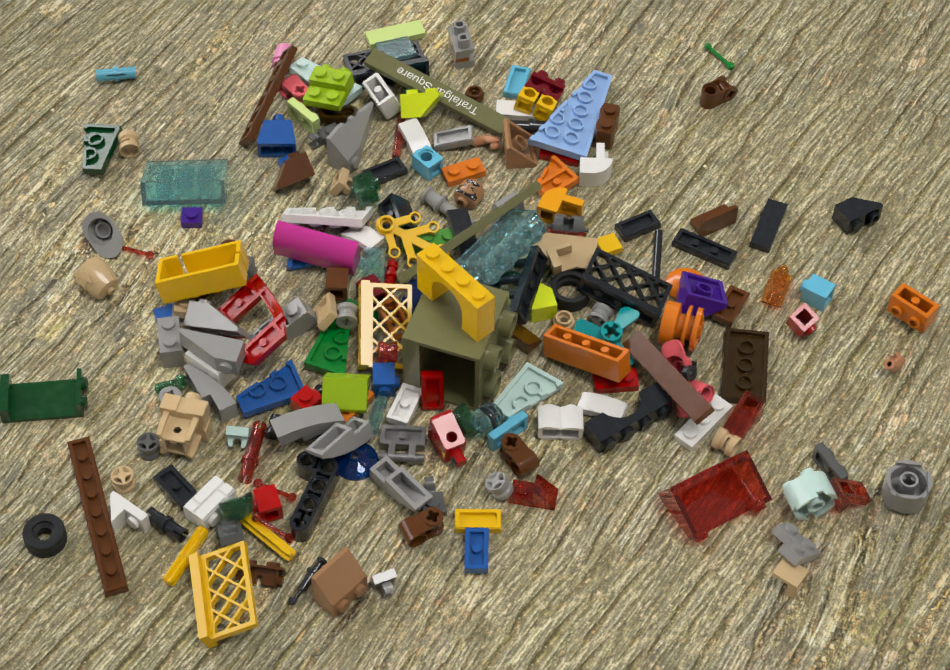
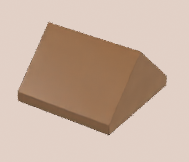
[503,118,537,169]

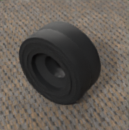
[22,513,67,558]

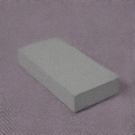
[434,125,474,152]

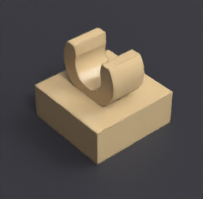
[329,167,355,196]

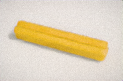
[240,513,296,562]
[163,526,209,586]

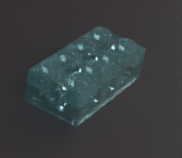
[455,209,548,285]

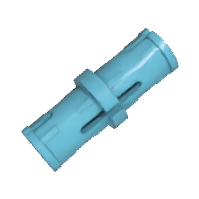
[96,66,136,82]

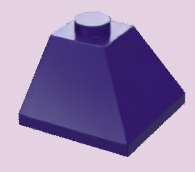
[676,271,728,317]

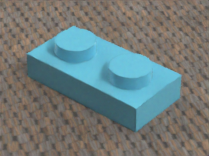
[488,410,528,452]

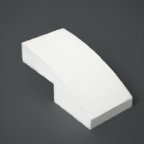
[398,118,432,155]
[341,225,385,254]
[577,392,628,418]

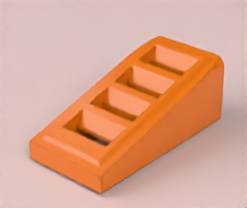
[377,297,407,341]

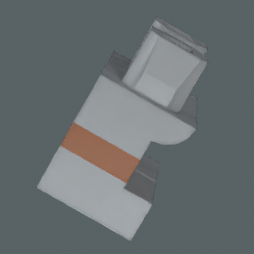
[448,20,475,69]

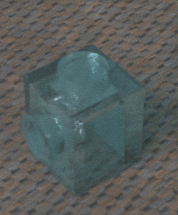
[359,247,386,278]

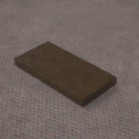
[721,328,769,407]

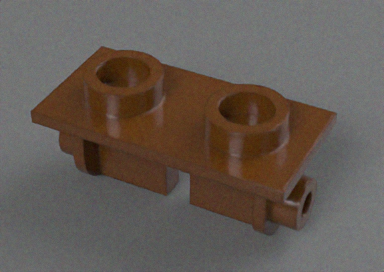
[235,559,286,587]

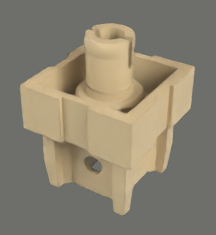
[156,392,213,460]

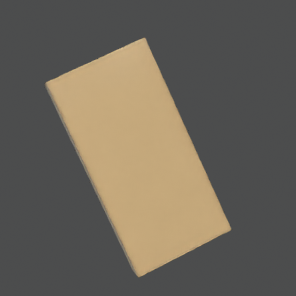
[316,292,337,332]

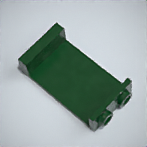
[0,368,88,424]

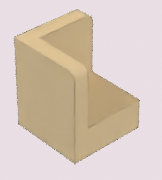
[546,242,577,276]
[773,557,809,599]

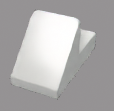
[110,491,151,533]

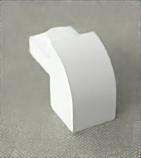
[579,143,613,186]

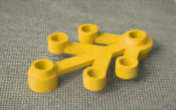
[376,211,450,268]

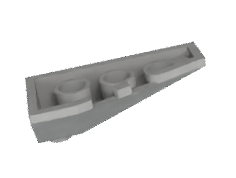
[326,101,375,174]

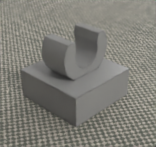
[369,568,397,597]

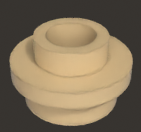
[553,310,574,329]

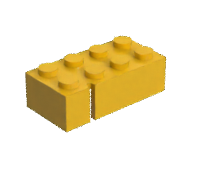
[155,240,249,304]

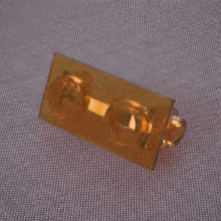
[760,264,793,308]

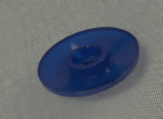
[333,443,379,481]

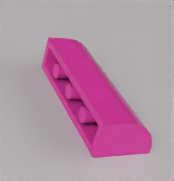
[273,220,361,276]

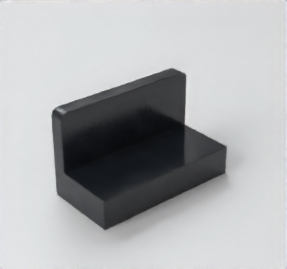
[378,193,418,238]

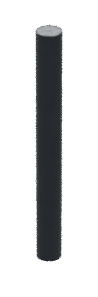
[650,229,663,295]

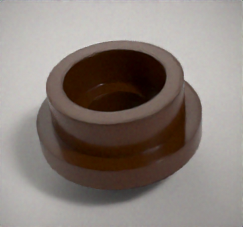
[465,85,484,103]

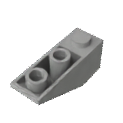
[248,297,317,342]

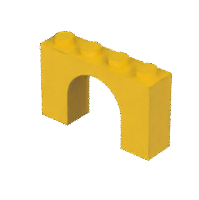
[417,243,495,342]

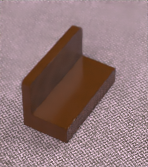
[690,204,738,237]

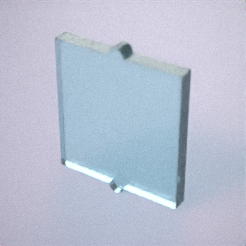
[375,36,417,60]

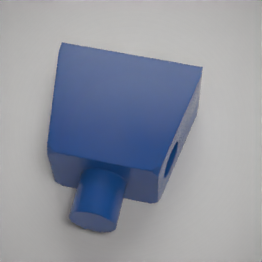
[257,114,297,158]

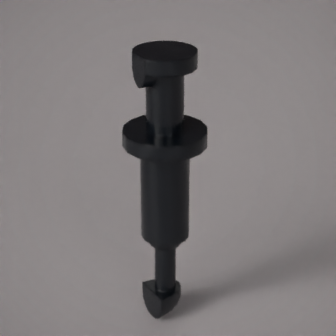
[288,556,327,604]

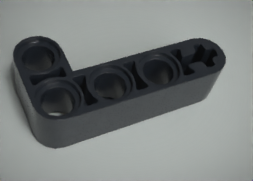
[289,451,339,543]

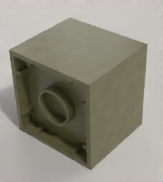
[402,284,518,412]

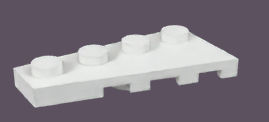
[282,206,373,229]

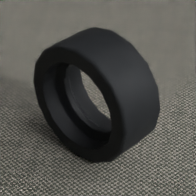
[551,271,590,312]

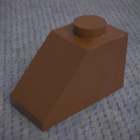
[272,151,315,191]

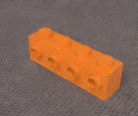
[543,324,631,383]

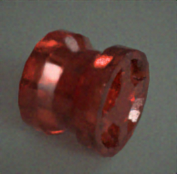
[377,341,398,363]

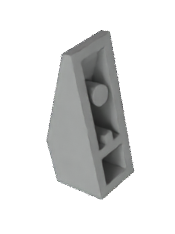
[183,299,249,338]
[179,328,246,375]

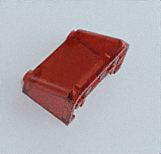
[658,450,772,542]

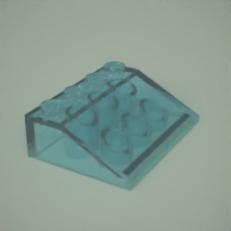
[140,159,229,208]

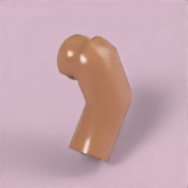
[884,352,905,373]

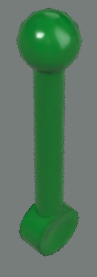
[704,43,734,70]

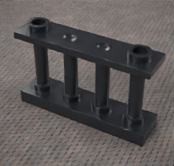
[484,245,548,325]

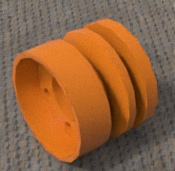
[657,300,705,353]

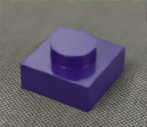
[181,207,204,228]

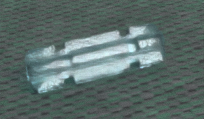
[368,395,388,436]

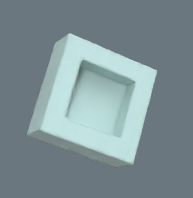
[226,426,253,448]

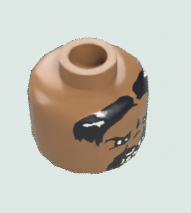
[454,179,484,210]

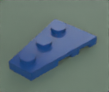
[236,359,303,418]

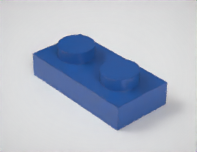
[464,528,489,574]

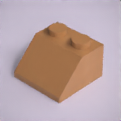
[311,546,368,618]

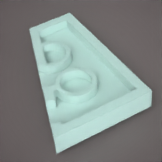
[490,362,564,420]

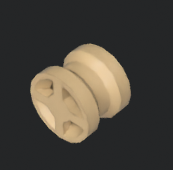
[111,465,136,495]

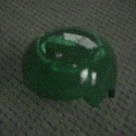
[452,403,480,438]
[219,492,255,520]

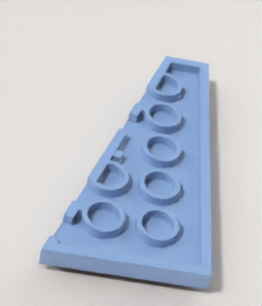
[527,70,613,160]

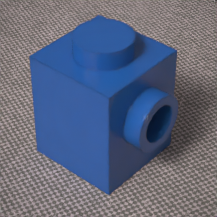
[373,362,400,398]

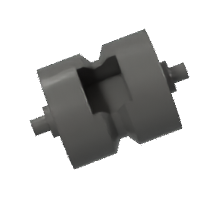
[547,213,589,237]

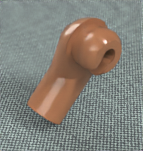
[472,135,500,150]

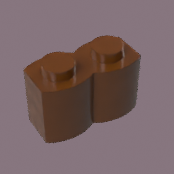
[594,103,620,150]

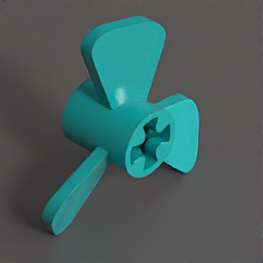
[574,307,639,367]

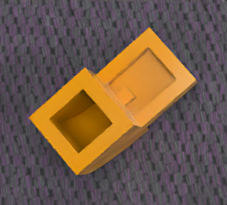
[537,188,585,224]

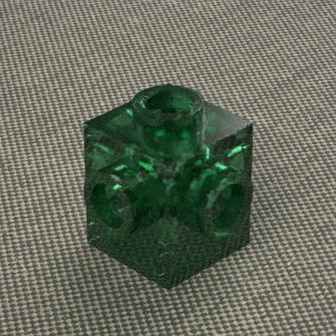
[350,171,382,207]

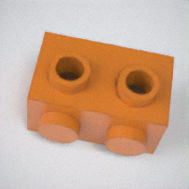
[887,283,940,334]

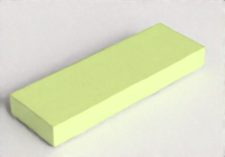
[365,20,426,49]

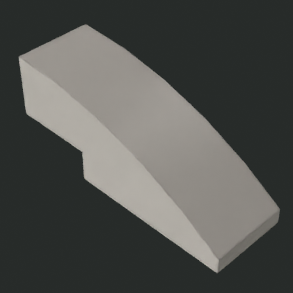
[184,364,238,423]
[270,403,345,446]
[306,416,374,459]
[369,455,433,512]

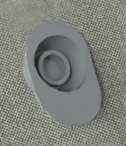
[82,212,123,259]

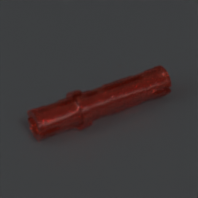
[238,421,267,484]

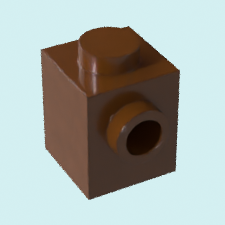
[325,267,350,301]

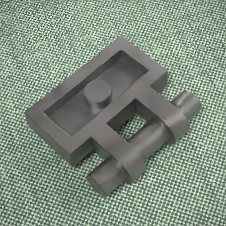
[379,424,427,465]

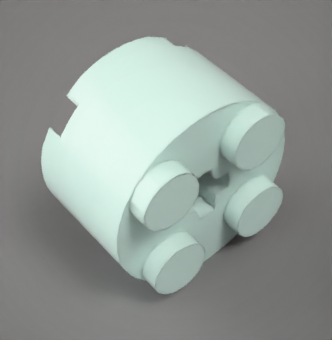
[782,468,838,520]

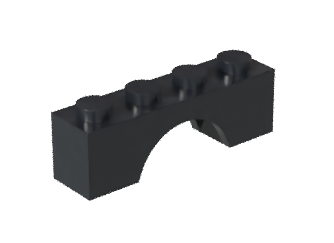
[583,382,673,454]

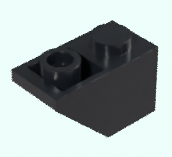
[832,197,883,235]

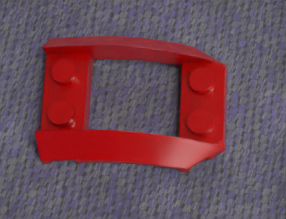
[218,274,287,366]

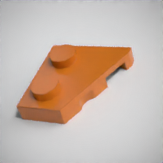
[537,155,579,196]

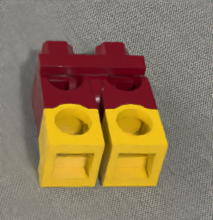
[514,70,566,121]

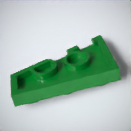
[304,319,350,374]

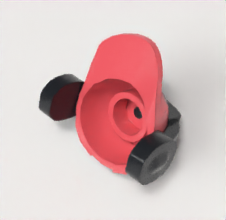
[649,340,698,382]

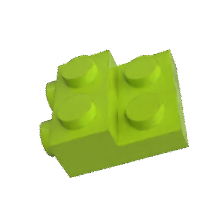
[302,64,355,111]

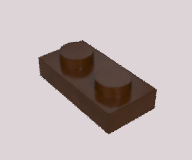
[712,285,750,328]

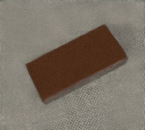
[511,322,542,355]

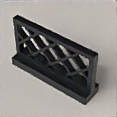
[343,41,430,90]
[576,248,673,329]

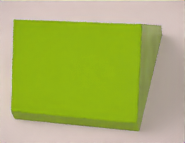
[322,372,371,413]

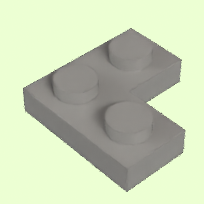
[771,522,821,567]

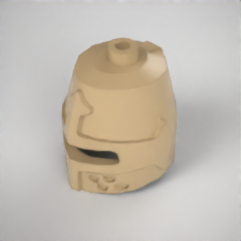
[73,255,118,300]

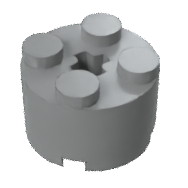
[881,460,933,514]

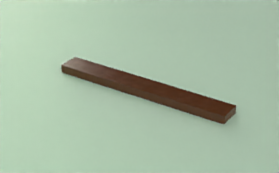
[67,436,129,598]

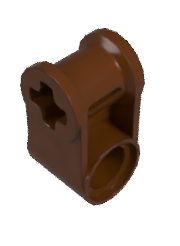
[699,76,738,109]
[500,433,540,478]
[398,507,444,548]

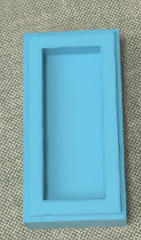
[503,65,531,99]

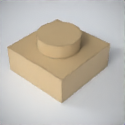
[172,298,195,319]

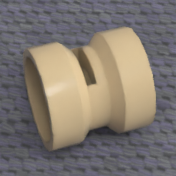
[118,130,140,158]
[711,427,742,458]

